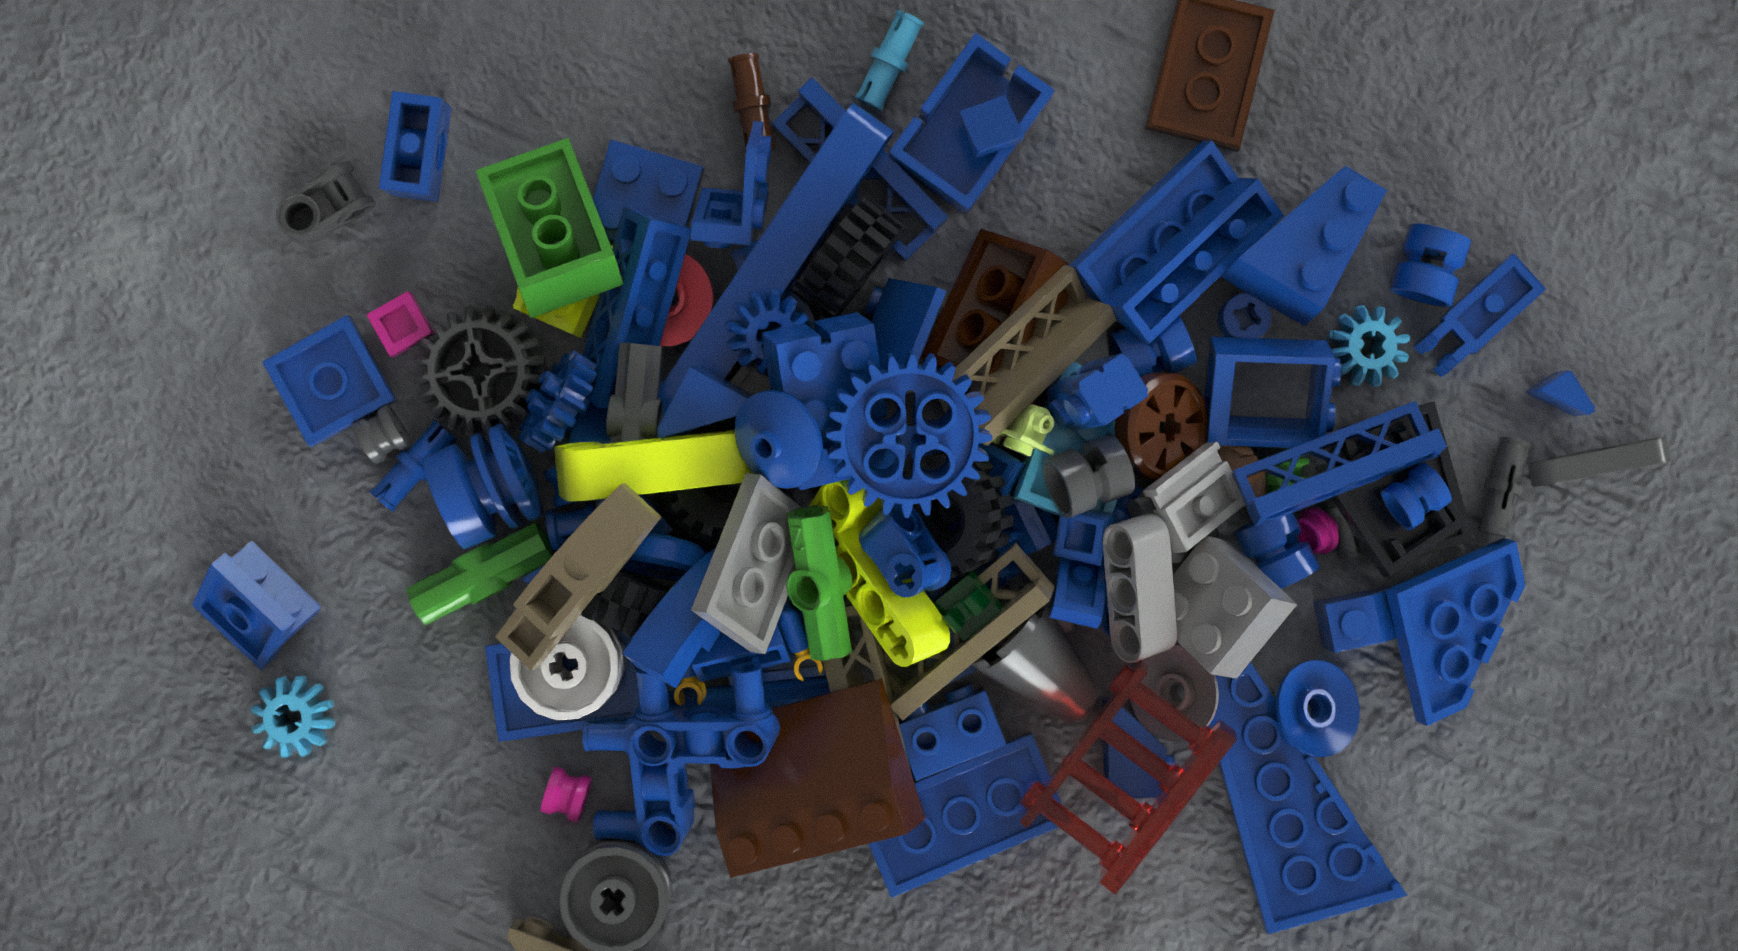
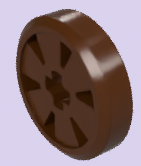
[1114,372,1208,480]

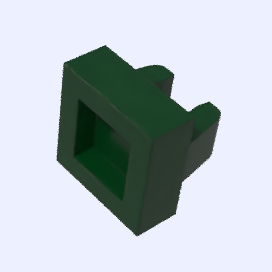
[933,571,1004,641]

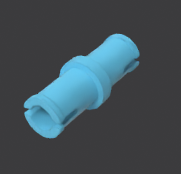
[855,9,924,111]

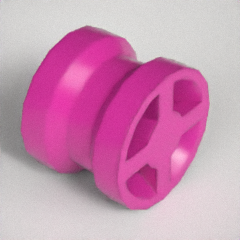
[540,766,593,823]

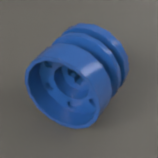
[423,423,543,549]

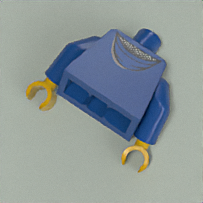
[674,599,823,705]

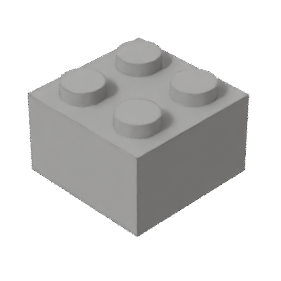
[1173,536,1297,679]

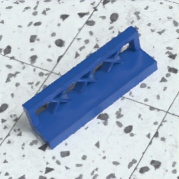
[772,77,948,262]
[583,207,691,409]
[1232,401,1447,527]

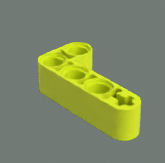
[554,430,754,501]
[808,479,950,667]

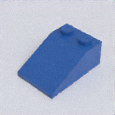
[865,278,946,370]

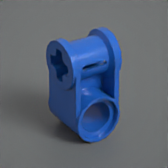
[859,503,951,598]

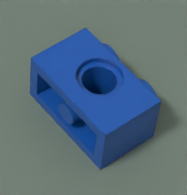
[379,91,452,203]

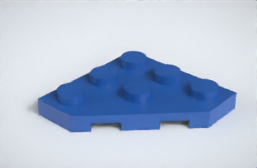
[1386,538,1525,726]

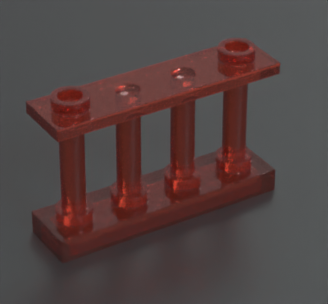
[1019,660,1237,895]

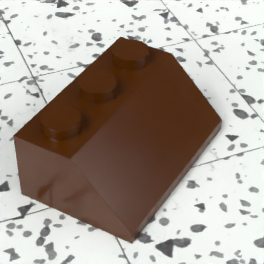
[920,229,1069,374]

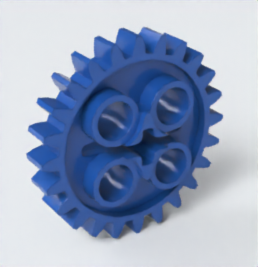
[825,350,993,518]

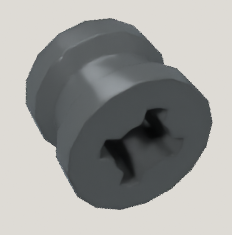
[352,404,411,465]

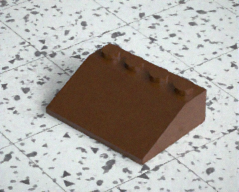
[710,678,925,878]

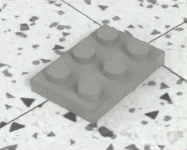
[691,473,802,654]

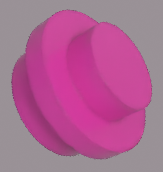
[1298,507,1339,554]

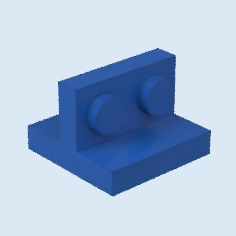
[192,541,321,671]

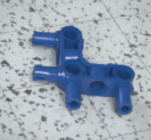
[582,661,780,856]

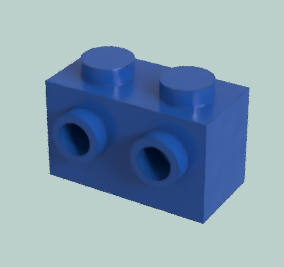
[899,683,1007,781]

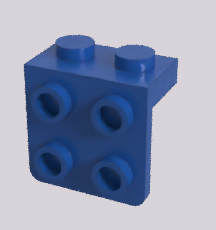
[691,121,772,248]

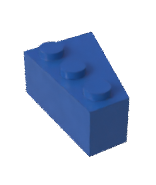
[1221,165,1387,326]

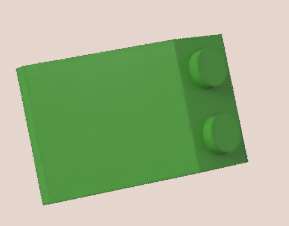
[475,138,624,318]

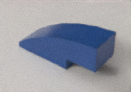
[622,547,721,688]

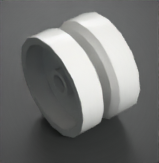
[510,614,626,720]

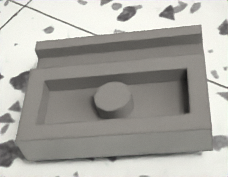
[1143,441,1245,553]

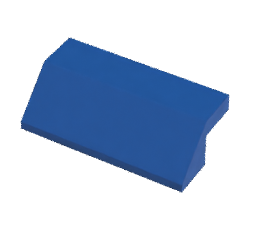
[1068,140,1284,344]

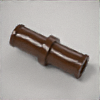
[728,53,776,153]

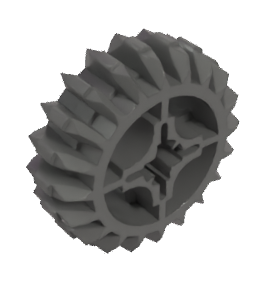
[414,305,546,435]

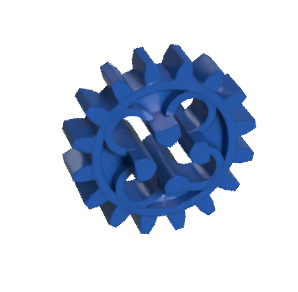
[519,350,597,453]

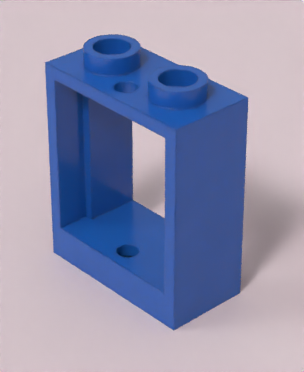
[1204,337,1341,448]

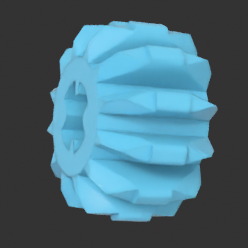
[1327,305,1410,387]
[250,675,336,758]

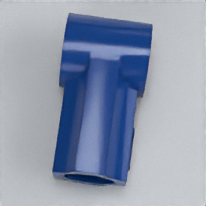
[1005,494,1058,555]

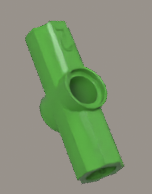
[786,505,852,661]
[406,522,554,625]

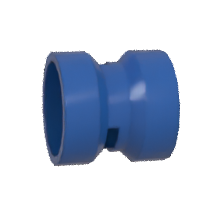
[1381,463,1452,530]

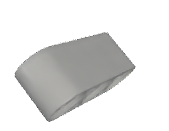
[1103,513,1177,663]

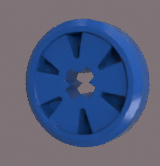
[622,533,709,581]

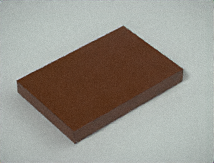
[1145,0,1275,152]

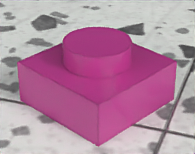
[366,291,435,358]

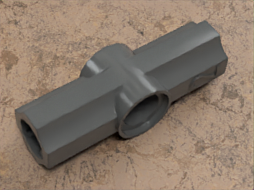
[606,342,664,443]

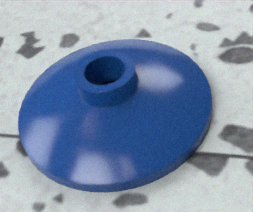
[735,390,823,488]
[1276,660,1360,757]

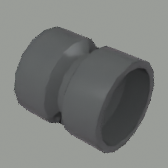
[1043,434,1135,518]

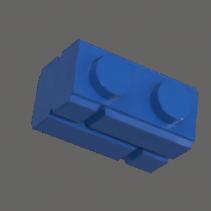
[1047,353,1148,431]

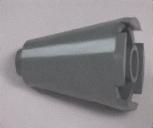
[971,603,1099,723]

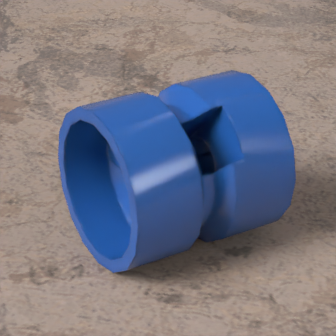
[1390,223,1471,307]
[1109,315,1197,377]
[1233,512,1320,589]

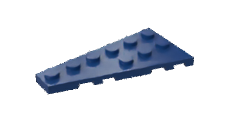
[1208,662,1408,934]

